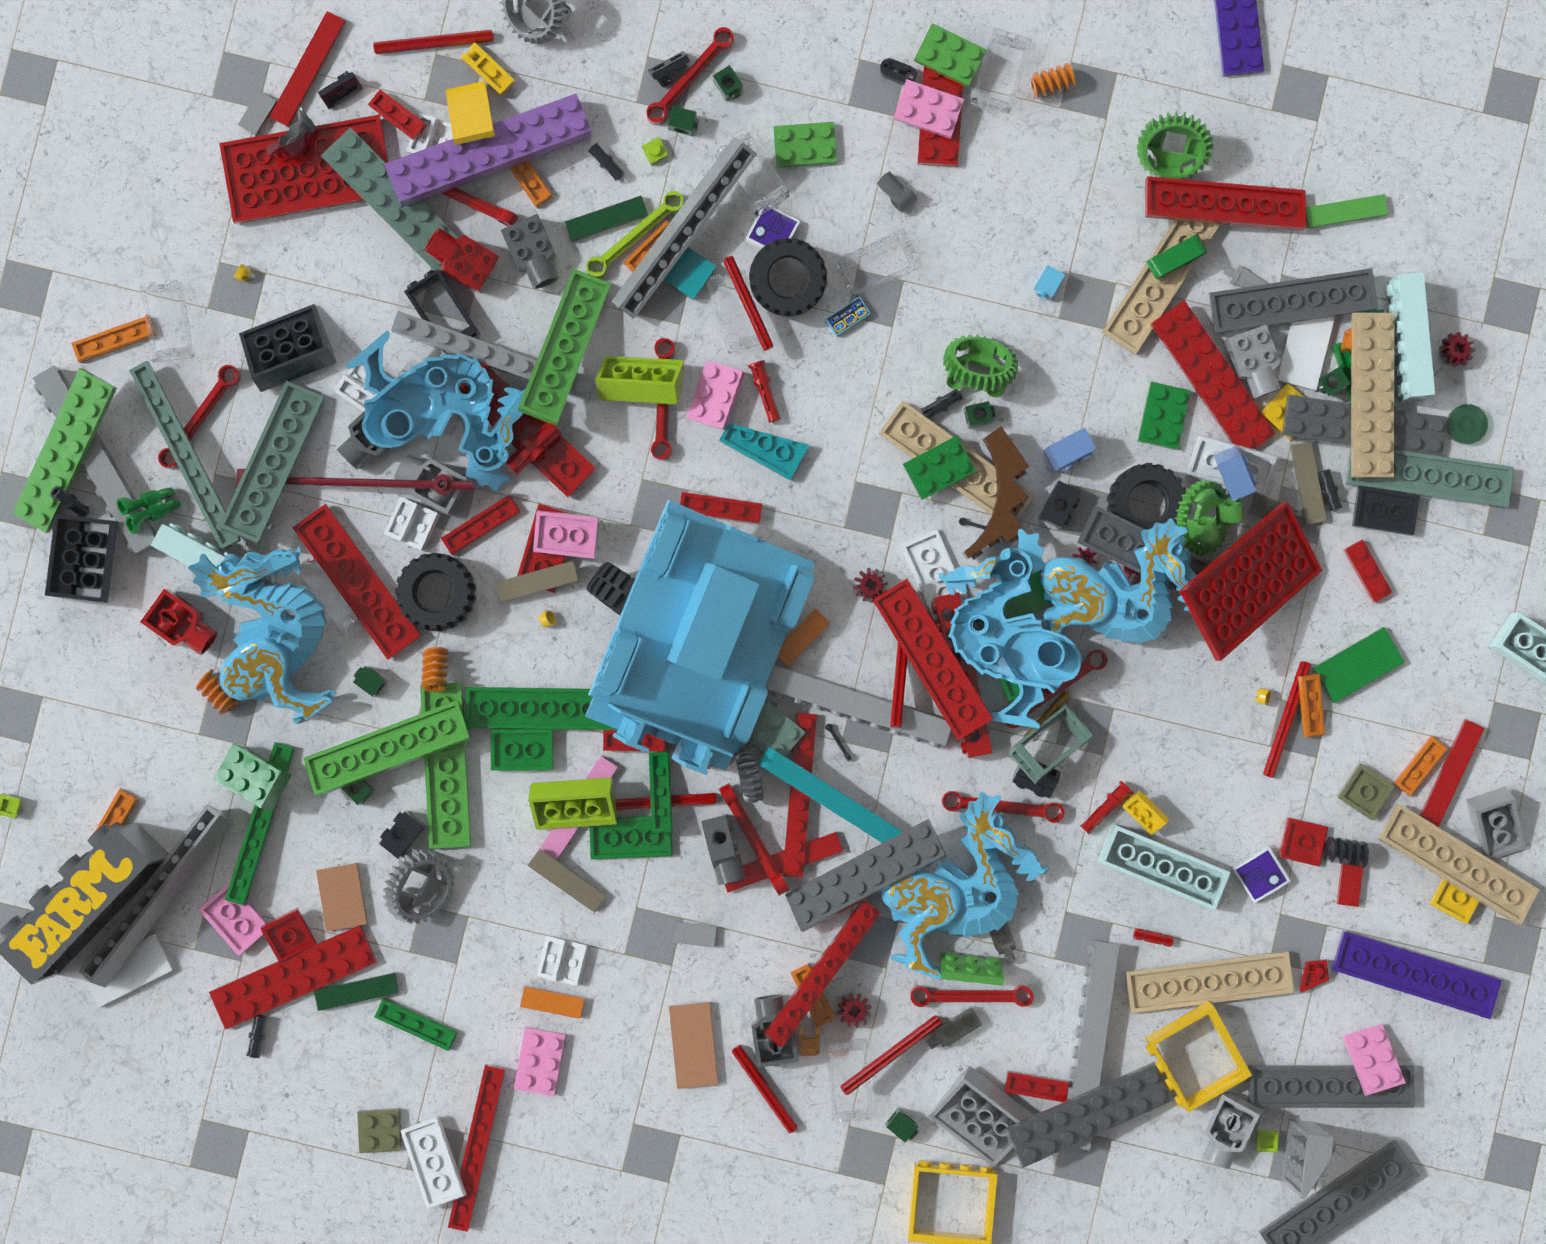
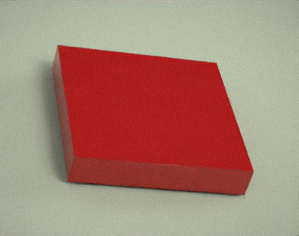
[1278,817,1329,867]
[260,908,317,963]

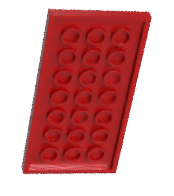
[219,115,389,224]
[1179,501,1323,661]

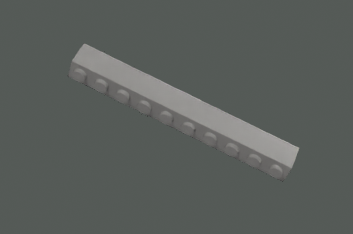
[611,137,757,319]
[391,311,594,402]
[33,366,157,555]
[766,665,951,749]
[79,804,233,988]
[1066,939,1120,1150]

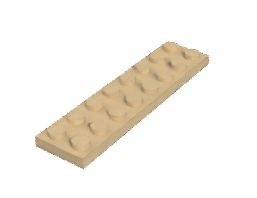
[1101,220,1220,355]
[1351,313,1394,477]
[879,400,1035,520]
[1378,804,1540,925]
[1125,951,1294,1013]

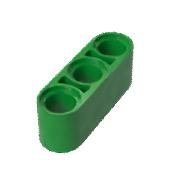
[1146,234,1208,280]

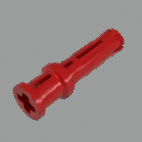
[748,360,781,423]
[1080,781,1134,835]

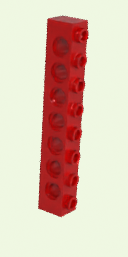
[931,592,993,758]
[763,900,881,1047]

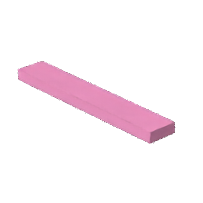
[540,756,618,860]

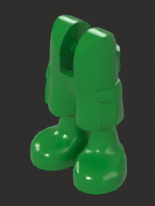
[116,487,181,534]

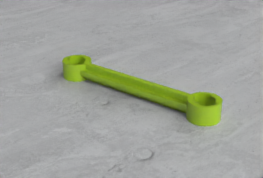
[586,191,684,279]

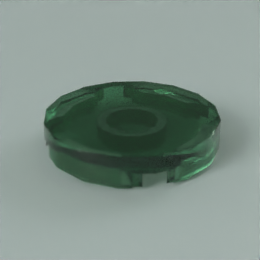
[1446,404,1488,445]

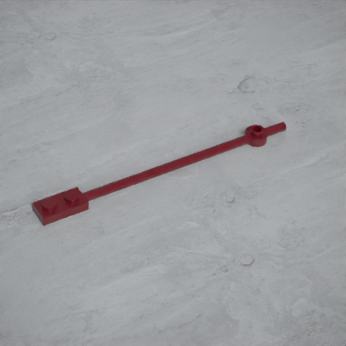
[236,469,475,496]

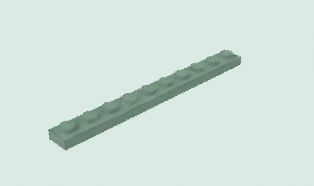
[129,361,241,550]

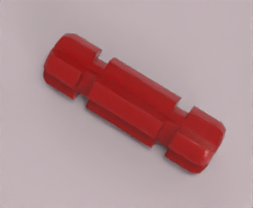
[1133,928,1174,947]

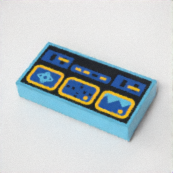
[825,297,871,337]

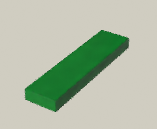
[649,751,673,834]
[374,998,458,1051]

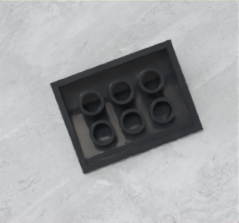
[239,304,337,392]
[44,514,118,603]

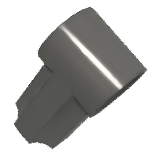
[877,171,917,213]

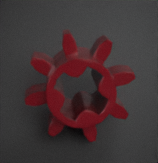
[1072,547,1097,566]

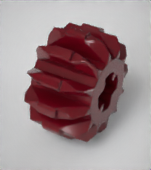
[1439,332,1476,367]
[853,568,888,603]
[837,992,872,1028]

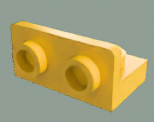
[1122,791,1169,835]

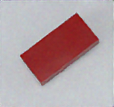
[1336,863,1363,907]

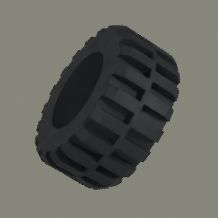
[749,238,827,317]
[1106,463,1186,530]
[395,553,477,632]
[587,562,635,615]

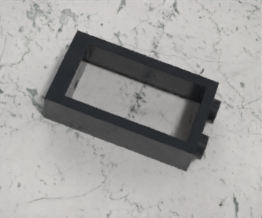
[404,269,480,355]

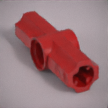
[506,422,562,475]

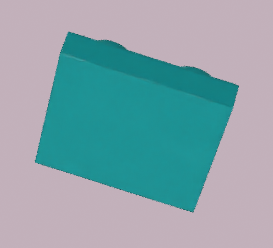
[663,247,717,301]

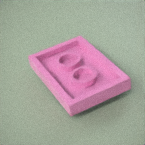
[893,79,964,139]
[686,361,745,430]
[533,510,599,559]
[198,882,267,956]
[1343,1024,1406,1096]
[514,1027,566,1096]

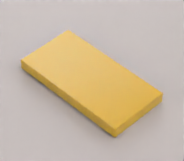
[446,81,495,145]

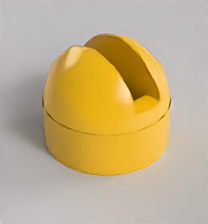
[234,264,251,282]
[538,610,556,628]
[1254,688,1271,705]

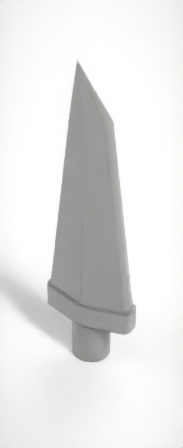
[1223,265,1268,288]

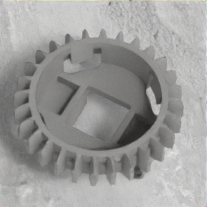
[499,0,572,44]
[383,849,455,924]

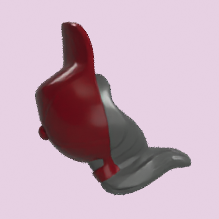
[266,106,315,159]

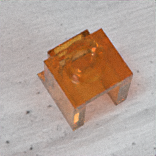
[799,1027,820,1056]

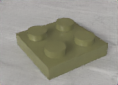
[1337,763,1395,820]
[357,1108,402,1153]

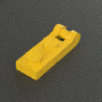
[460,42,515,96]

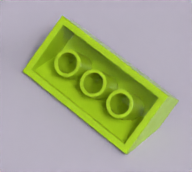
[595,356,684,405]
[528,777,617,830]

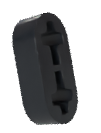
[880,58,917,86]

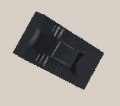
[648,51,691,88]
[318,71,363,110]

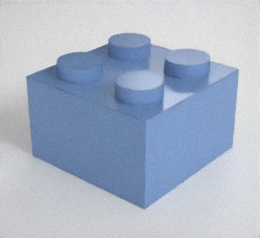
[1044,427,1096,473]
[1213,446,1257,501]

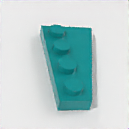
[719,423,810,481]

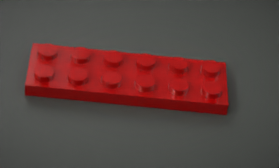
[917,67,963,167]

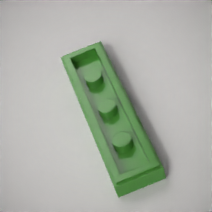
[1306,194,1388,229]

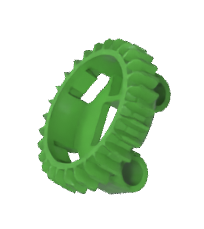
[1137,111,1213,180]
[943,334,1019,397]
[1174,480,1245,556]

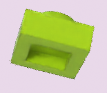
[641,137,669,165]
[0,793,23,819]
[1255,1129,1278,1153]

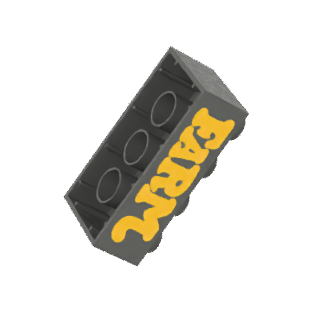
[0,821,169,985]

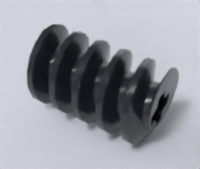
[1323,836,1369,868]

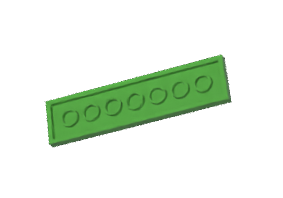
[518,269,611,426]
[12,368,117,533]
[420,682,471,849]
[304,700,471,797]

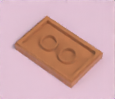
[316,863,368,931]

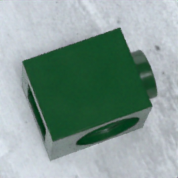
[713,65,743,101]
[668,106,700,136]
[1318,365,1351,396]
[963,401,996,429]
[353,666,388,697]
[341,780,376,805]
[885,1108,918,1143]

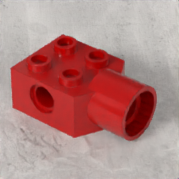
[424,227,500,292]
[140,589,218,655]

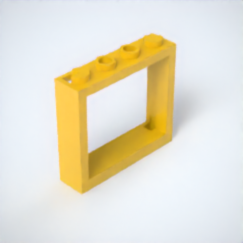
[1145,1001,1252,1113]
[907,1160,998,1244]

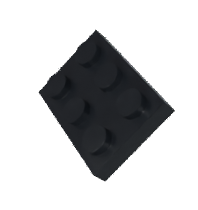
[1352,486,1420,536]

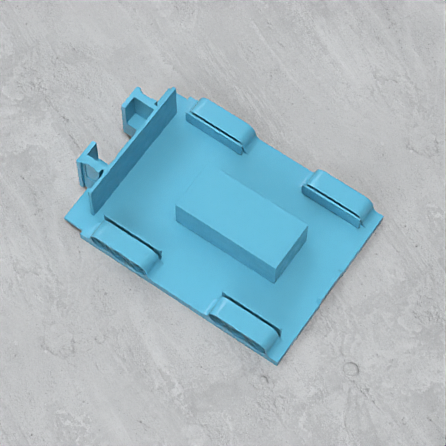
[585,500,815,775]

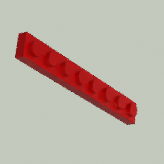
[782,713,817,878]
[448,1064,506,1232]

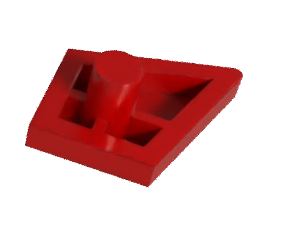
[1299,959,1329,992]

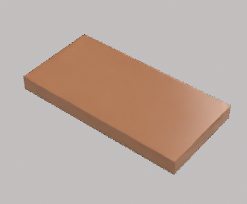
[669,1001,718,1089]

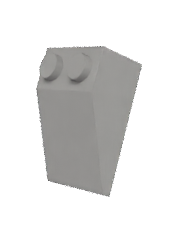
[1467,786,1526,860]

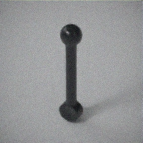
[959,517,986,530]
[825,723,852,761]

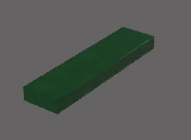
[565,195,648,242]
[314,972,399,1011]

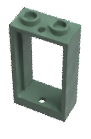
[1008,705,1093,784]

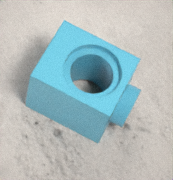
[1033,265,1065,299]

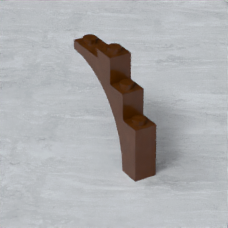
[962,426,1030,560]

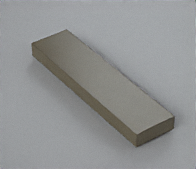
[1290,441,1327,525]
[495,560,580,602]
[527,848,606,913]

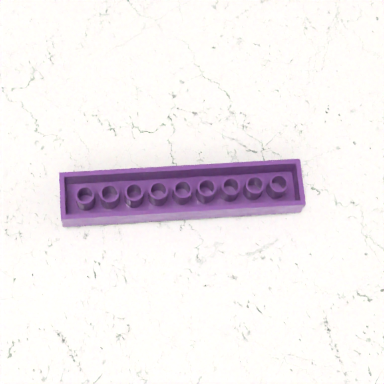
[385,93,592,208]

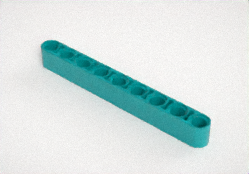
[758,747,903,843]

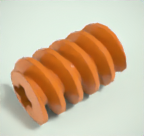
[1031,63,1076,99]
[421,647,449,693]
[195,669,240,715]

